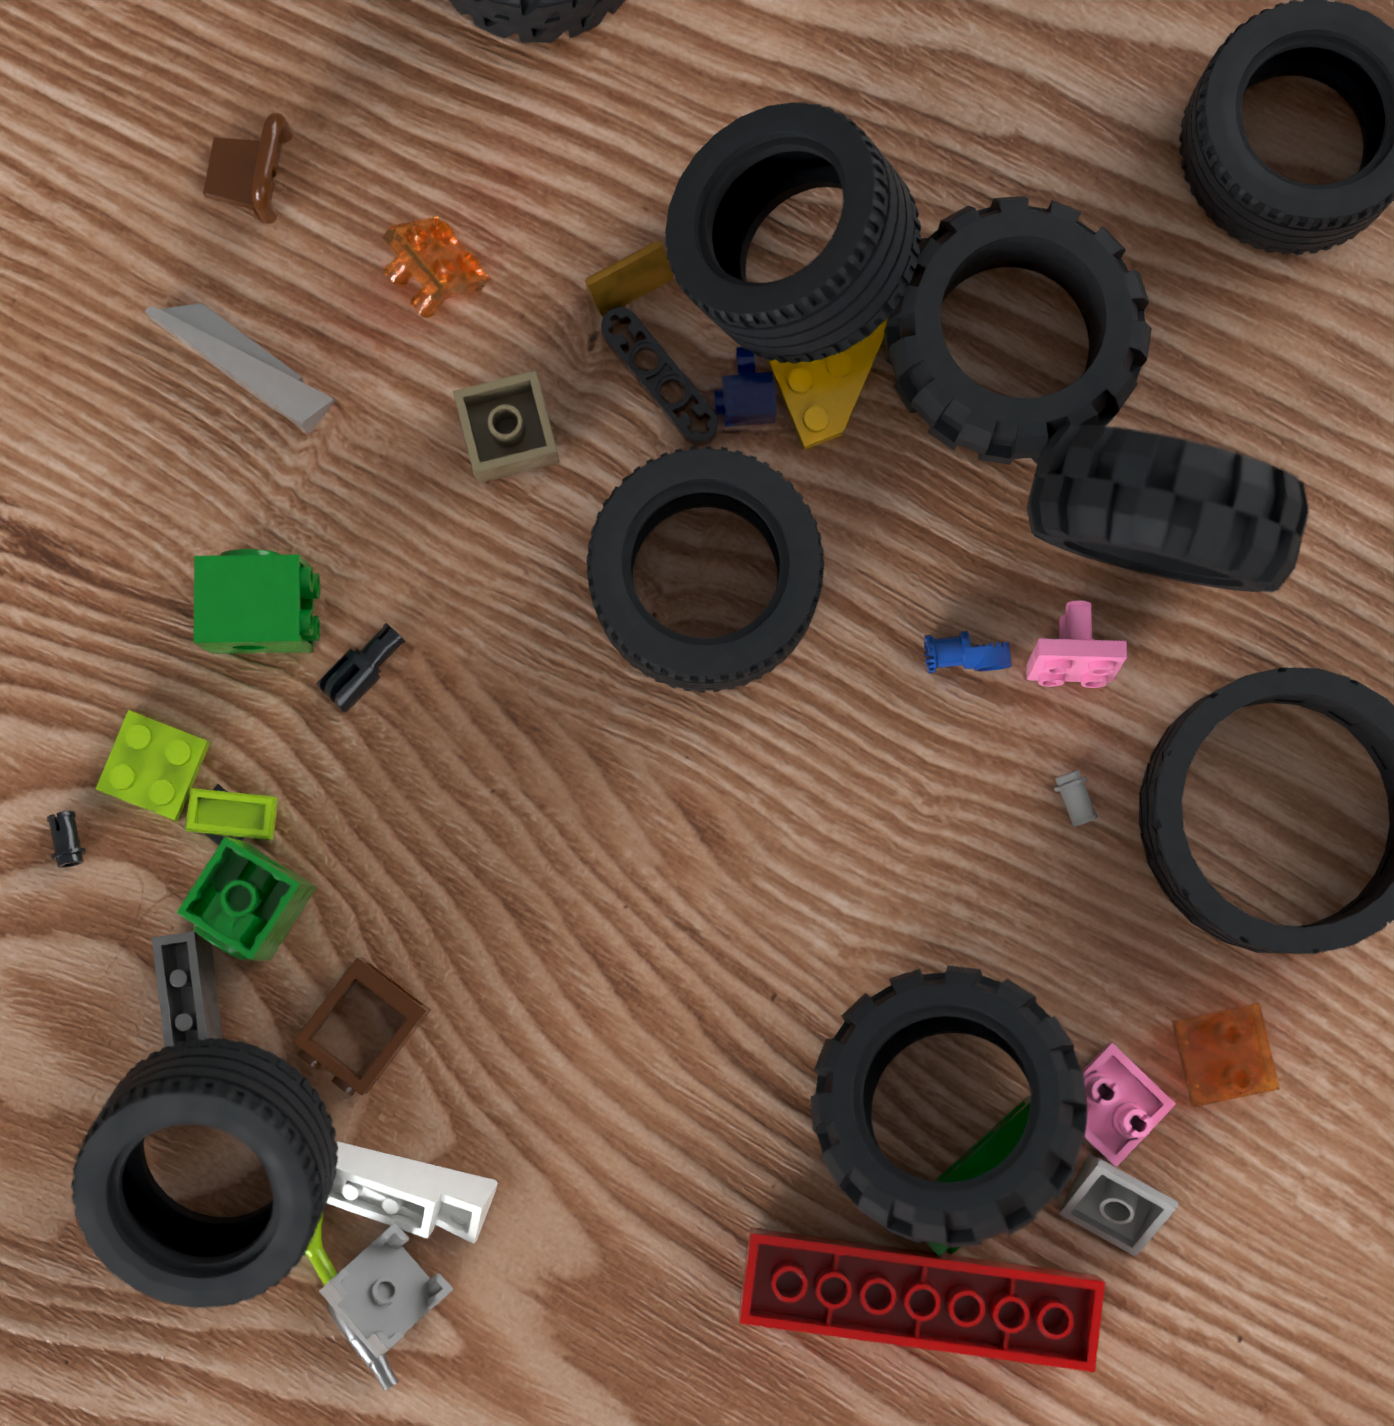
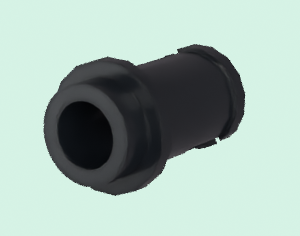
[47,811,86,868]

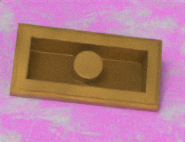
[585,240,673,317]

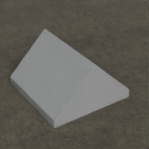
[1059,1154,1178,1257]

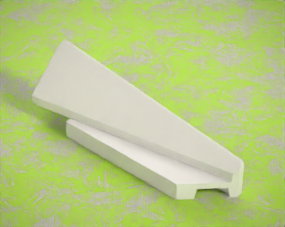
[327,1141,498,1244]

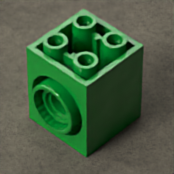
[194,549,321,654]
[176,837,317,960]

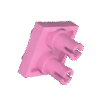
[1027,601,1127,688]
[1082,1042,1176,1167]

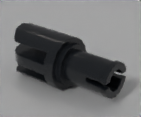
[316,623,406,713]

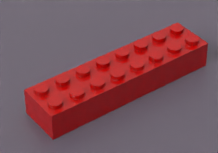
[739,1227,1105,1372]

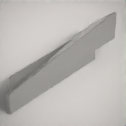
[145,303,335,434]

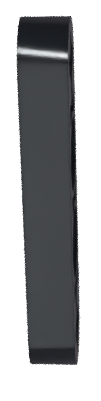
[601,307,718,446]

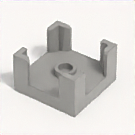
[319,1223,453,1358]

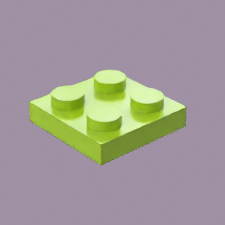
[95,710,211,821]

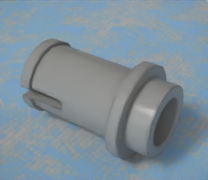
[1054,770,1098,827]

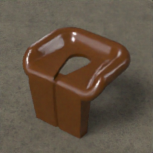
[203,113,293,224]

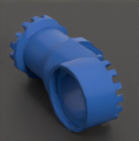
[924,631,1012,673]

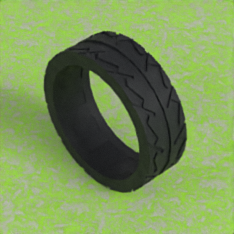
[1139,667,1394,954]

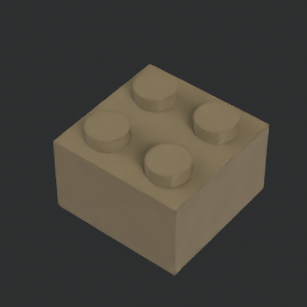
[453,370,560,483]

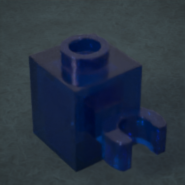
[714,347,777,427]

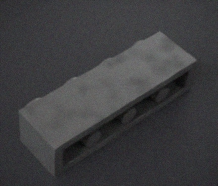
[152,931,223,1047]

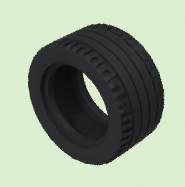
[1179,0,1394,255]
[665,102,921,363]
[586,446,824,693]
[71,1038,338,1308]

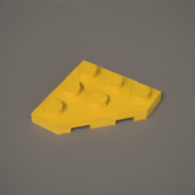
[767,319,887,450]

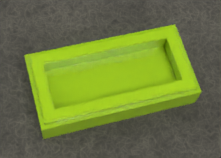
[185,788,278,841]

